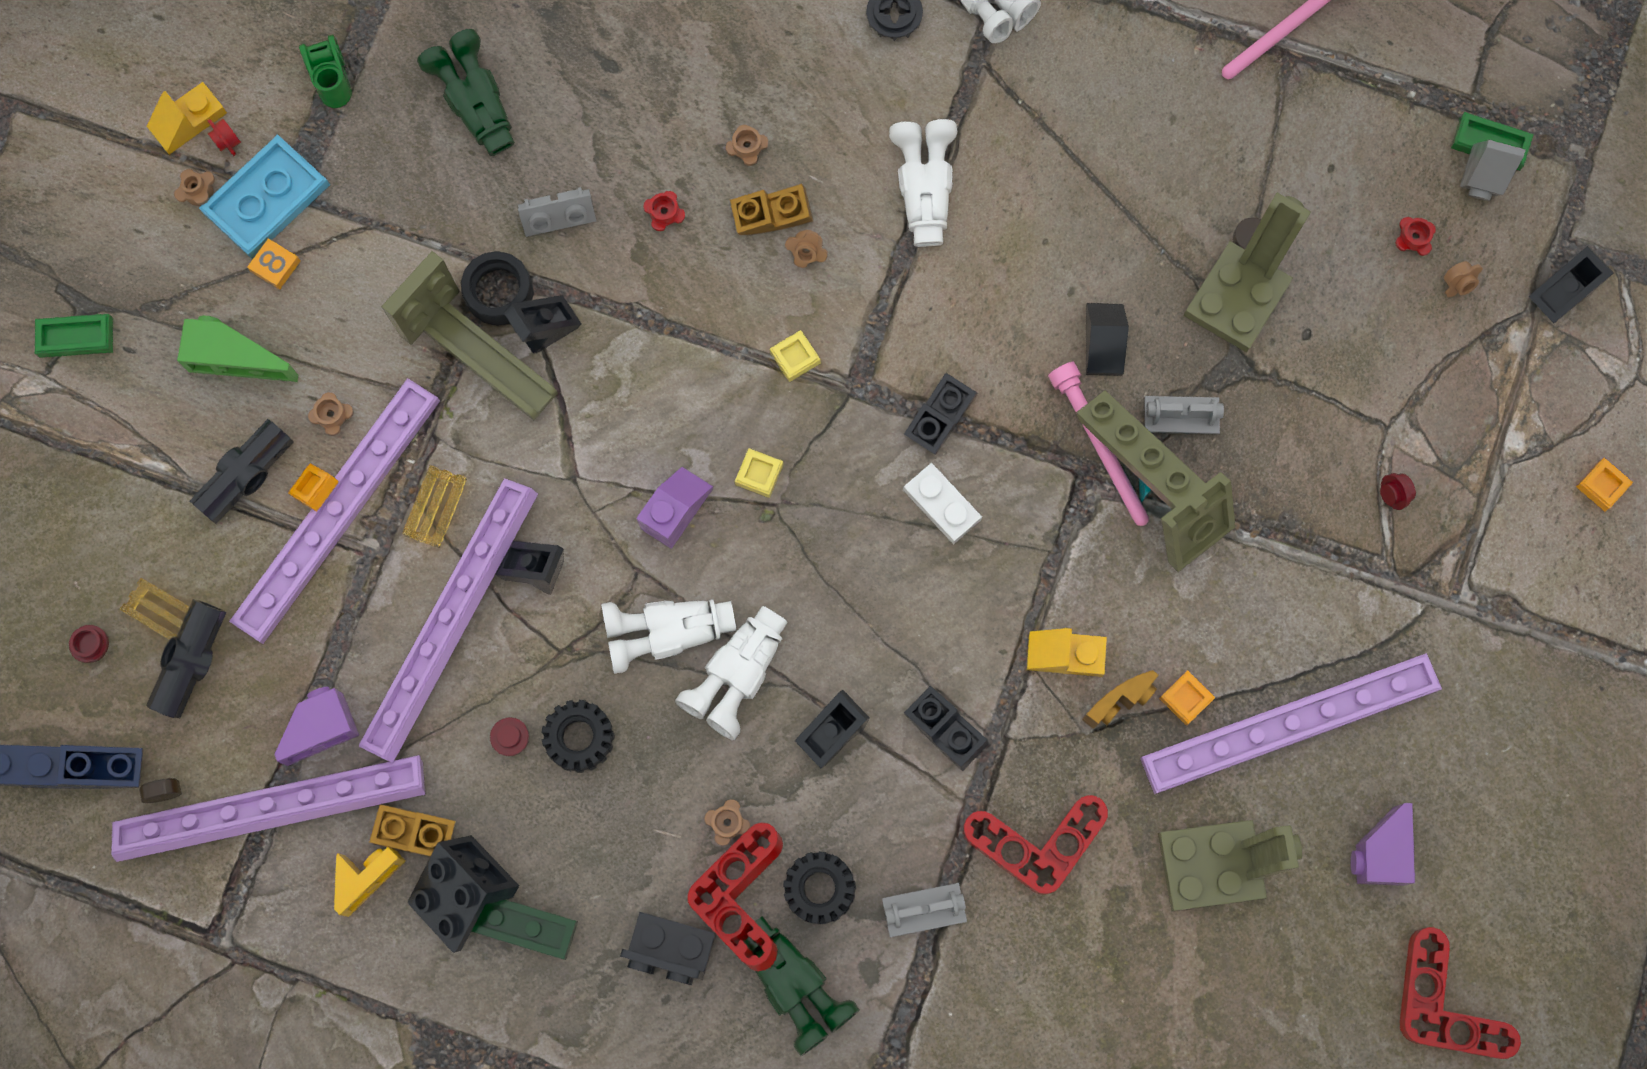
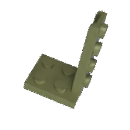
[1183,192,1311,353]
[381,251,558,421]
[1076,390,1235,572]
[1158,820,1302,912]

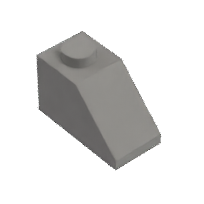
[1460,140,1526,201]

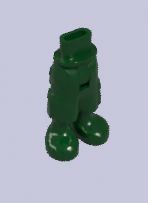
[417,29,515,156]
[743,916,860,1056]

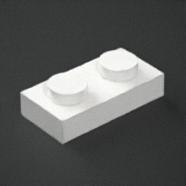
[903,463,982,545]

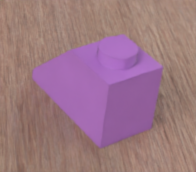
[636,467,713,549]
[274,687,359,766]
[1351,803,1415,886]

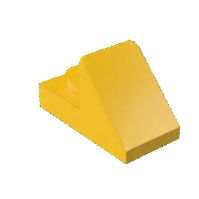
[147,82,227,155]
[1026,628,1107,677]
[334,847,406,917]

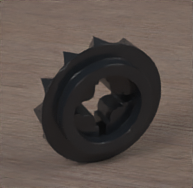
[866,0,923,41]

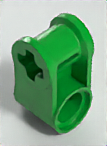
[299,34,352,108]

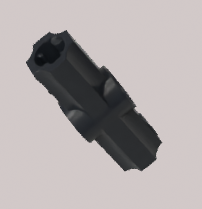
[189,419,294,524]
[146,599,227,719]

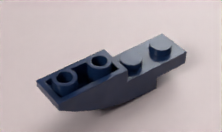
[0,745,143,789]

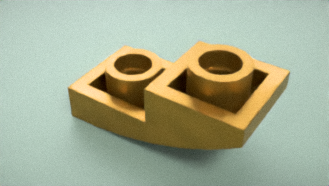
[730,184,813,235]
[1082,670,1159,729]
[369,804,456,857]

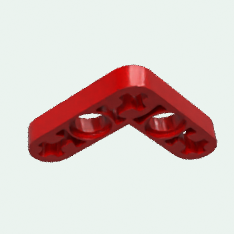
[963,795,1108,895]
[687,823,783,971]
[1400,927,1521,1059]

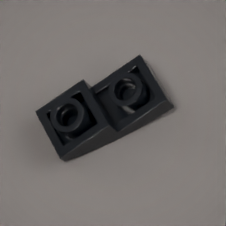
[904,373,978,455]
[904,685,989,771]

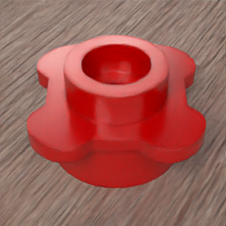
[207,119,241,157]
[643,191,685,231]
[1395,217,1436,256]

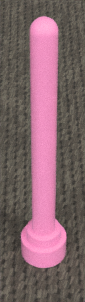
[1222,0,1331,79]
[1048,362,1149,526]

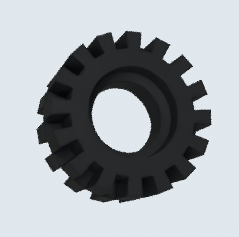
[541,700,614,773]
[783,851,856,925]

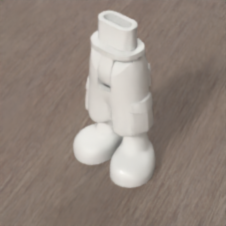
[960,0,1041,43]
[889,119,957,247]
[601,600,736,674]
[675,606,787,740]

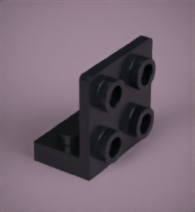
[408,835,520,953]
[620,912,716,985]

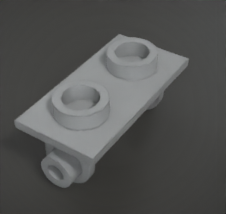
[518,187,596,237]
[1144,396,1224,434]
[882,883,967,938]

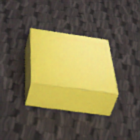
[770,330,821,382]
[735,448,783,498]

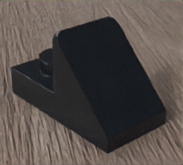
[1529,245,1614,324]
[504,295,581,353]
[495,541,564,595]
[795,690,870,769]

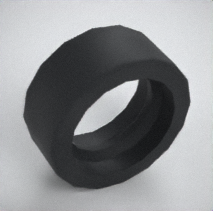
[460,251,534,326]

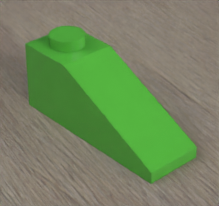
[177,315,299,382]

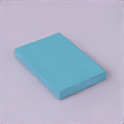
[199,134,330,259]

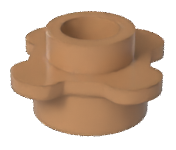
[726,125,768,166]
[174,169,215,206]
[785,230,828,268]
[1444,261,1483,297]
[308,392,353,436]
[704,800,750,846]

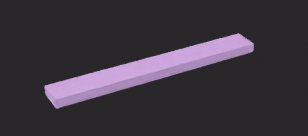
[229,378,440,644]
[359,478,538,763]
[1140,653,1442,795]
[111,755,425,862]

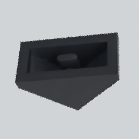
[1086,303,1129,376]

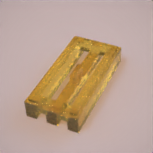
[402,465,467,548]
[119,578,189,640]

